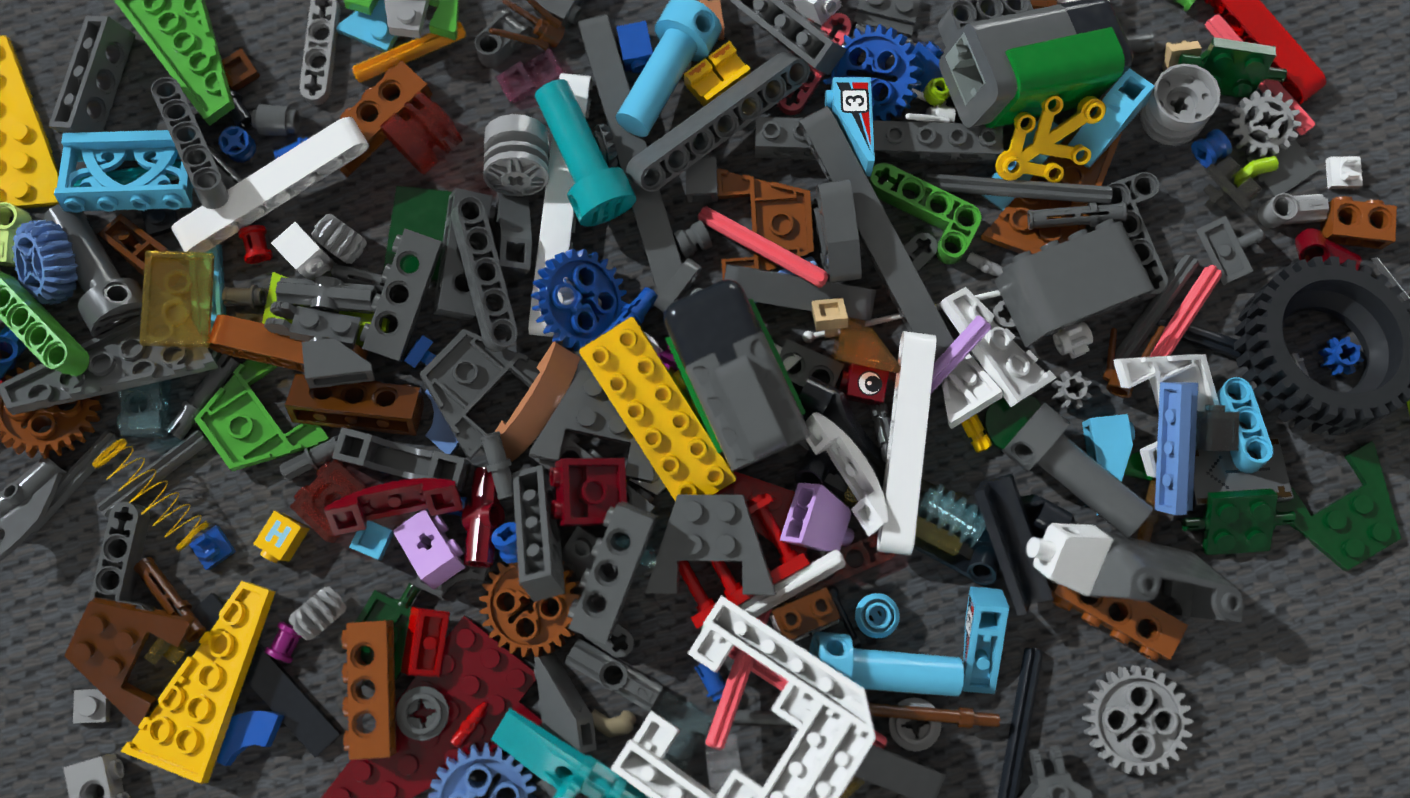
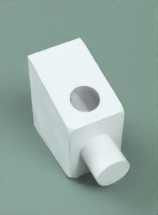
[1027,523,1114,596]

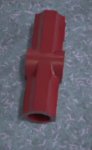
[462,467,505,568]

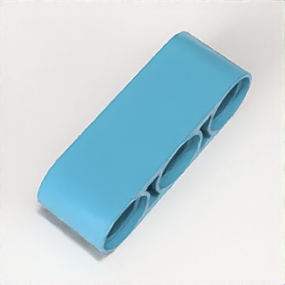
[1216,377,1273,473]

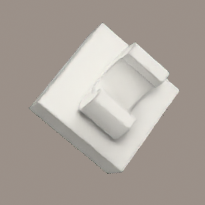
[1326,156,1363,189]

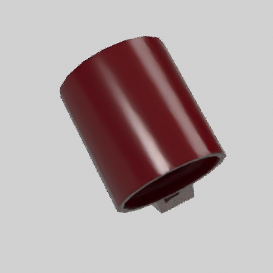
[1295,228,1362,270]

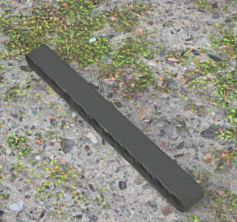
[578,14,691,299]

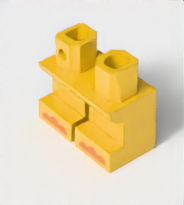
[684,41,751,107]

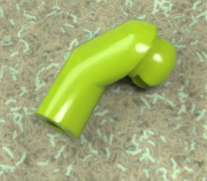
[1234,156,1279,193]

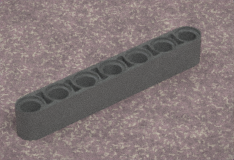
[626,52,810,192]

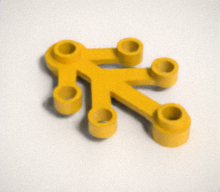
[995,95,1106,183]

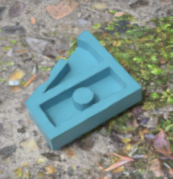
[336,0,398,52]

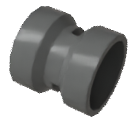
[673,220,713,261]

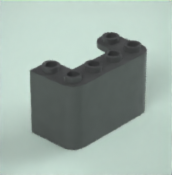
[994,219,1155,347]

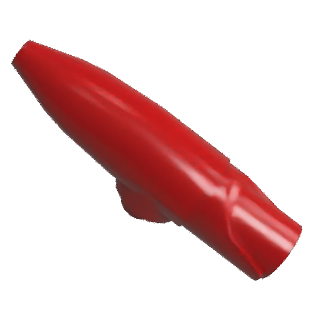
[450,702,488,748]

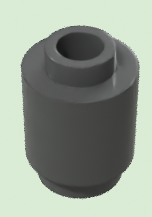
[251,104,300,137]

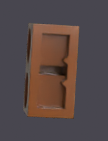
[1320,196,1397,249]

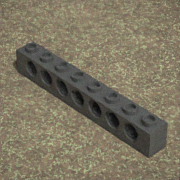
[754,117,1003,166]

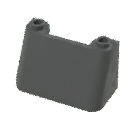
[1079,533,1243,623]

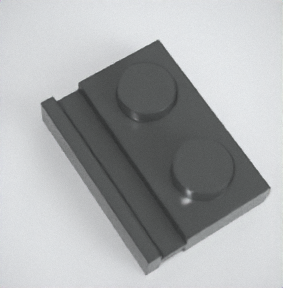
[853,0,921,38]

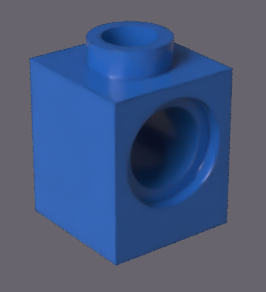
[616,21,653,73]

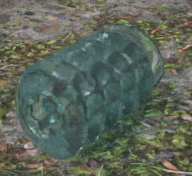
[917,483,986,548]

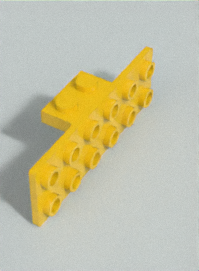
[579,317,736,501]

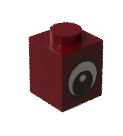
[838,364,889,405]

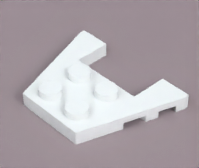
[1113,354,1222,478]

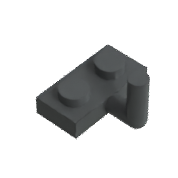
[1196,216,1266,285]

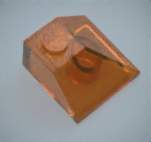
[831,317,901,373]

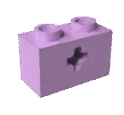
[393,509,465,590]

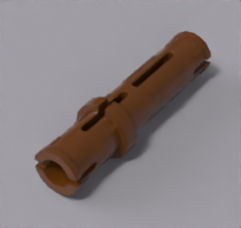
[134,557,206,642]

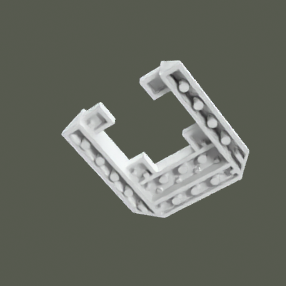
[611,596,876,798]

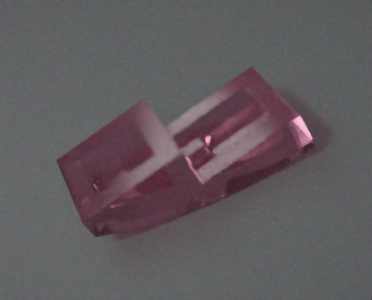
[496,48,566,104]

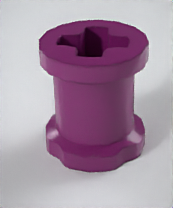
[264,621,303,663]

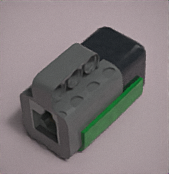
[938,0,1134,128]
[663,279,811,472]

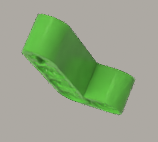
[868,163,982,265]

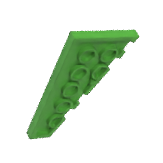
[114,0,235,125]

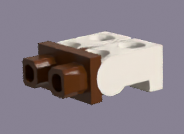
[769,587,840,643]

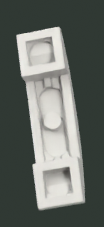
[805,412,888,536]

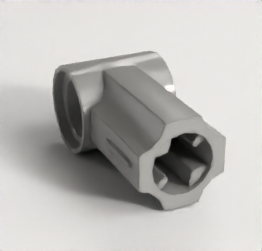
[1257,193,1329,228]

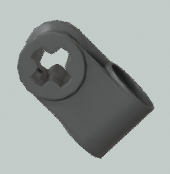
[475,9,531,68]

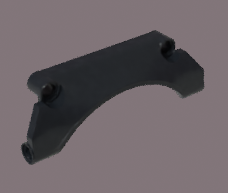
[795,375,1073,585]

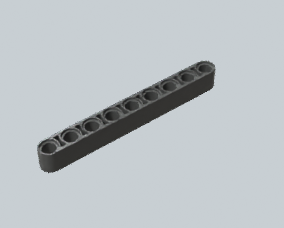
[798,106,954,363]

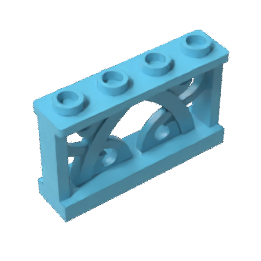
[54,130,193,213]

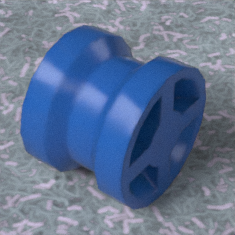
[219,126,256,162]
[1191,129,1232,168]
[491,522,518,563]

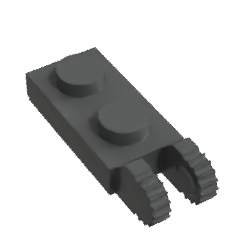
[264,301,361,350]

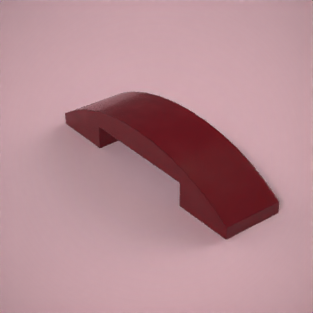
[324,478,463,536]

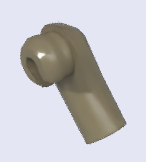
[591,709,636,738]

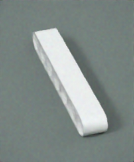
[172,117,369,257]
[877,331,936,555]

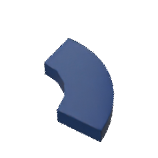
[216,711,284,766]

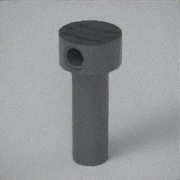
[44,204,153,338]
[1002,402,1153,538]

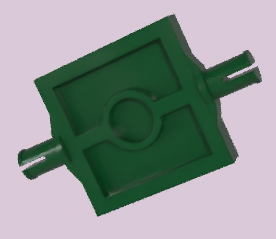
[1178,37,1287,99]
[1182,489,1296,555]
[340,583,421,686]

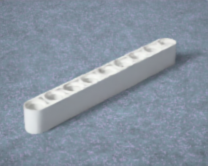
[528,73,592,337]

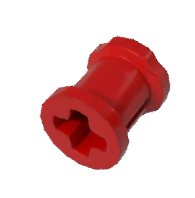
[238,225,273,264]

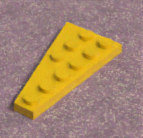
[0,36,59,209]
[120,581,276,784]

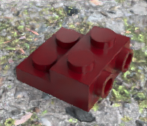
[549,458,627,527]

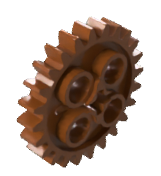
[0,362,102,459]
[479,560,582,657]

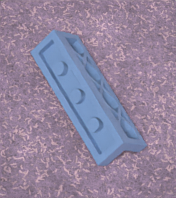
[1155,382,1198,515]

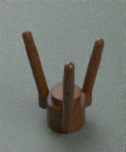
[489,0,565,51]
[1102,326,1165,398]

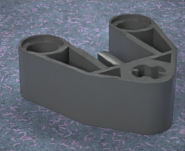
[812,179,862,284]

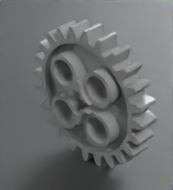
[1082,665,1193,775]

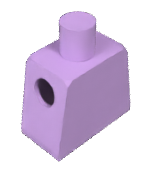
[780,483,854,552]

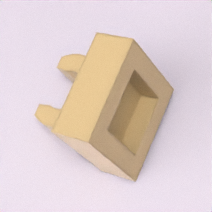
[1163,41,1202,71]
[812,297,848,338]

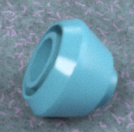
[855,593,900,638]

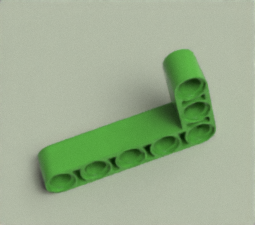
[0,271,90,376]

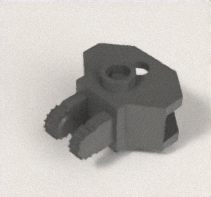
[1019,745,1093,798]

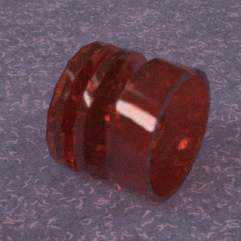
[379,91,463,175]

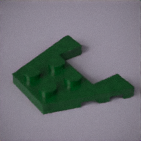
[1276,441,1401,571]

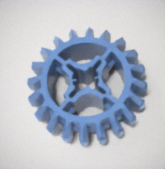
[12,220,78,305]

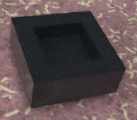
[141,209,178,237]

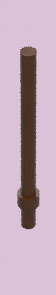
[868,702,1000,728]

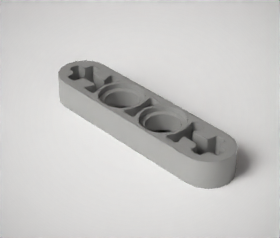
[300,0,340,105]

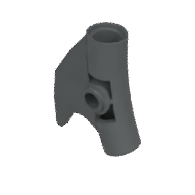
[0,455,68,561]

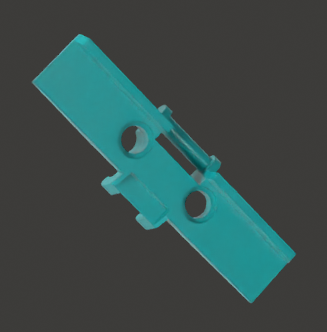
[491,708,650,798]

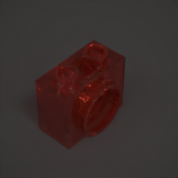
[289,459,369,543]

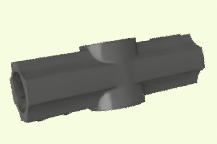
[276,276,377,314]
[565,638,664,712]

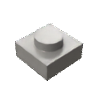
[73,689,111,723]

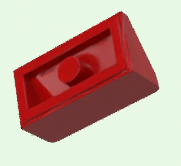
[401,607,450,678]

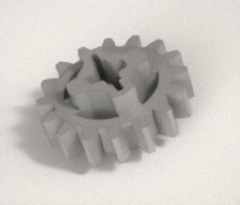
[1228,89,1301,158]

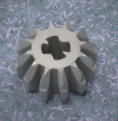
[311,214,367,264]
[289,586,347,640]

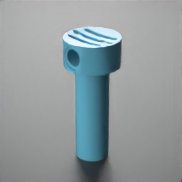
[616,0,722,137]
[809,632,964,697]

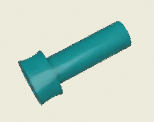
[534,79,637,227]

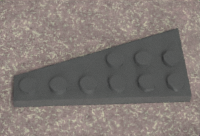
[0,297,219,415]

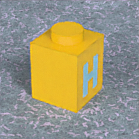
[253,511,310,564]

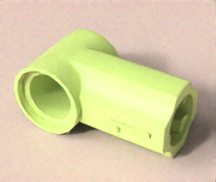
[0,202,32,267]

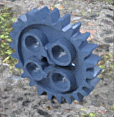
[428,743,537,798]

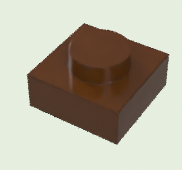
[222,48,261,91]

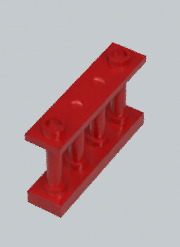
[679,493,812,629]

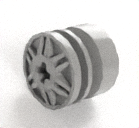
[1140,63,1220,146]
[483,114,549,197]

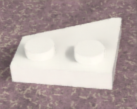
[942,353,1003,429]

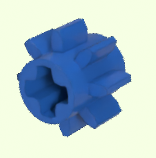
[1318,336,1364,376]

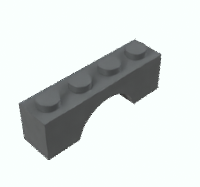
[332,427,472,493]

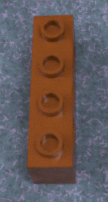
[338,60,433,178]
[1051,581,1188,662]
[342,620,397,760]

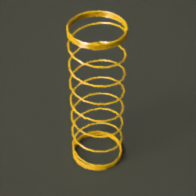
[92,438,210,551]

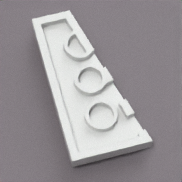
[939,287,1057,407]

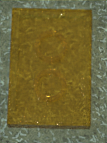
[139,251,215,347]

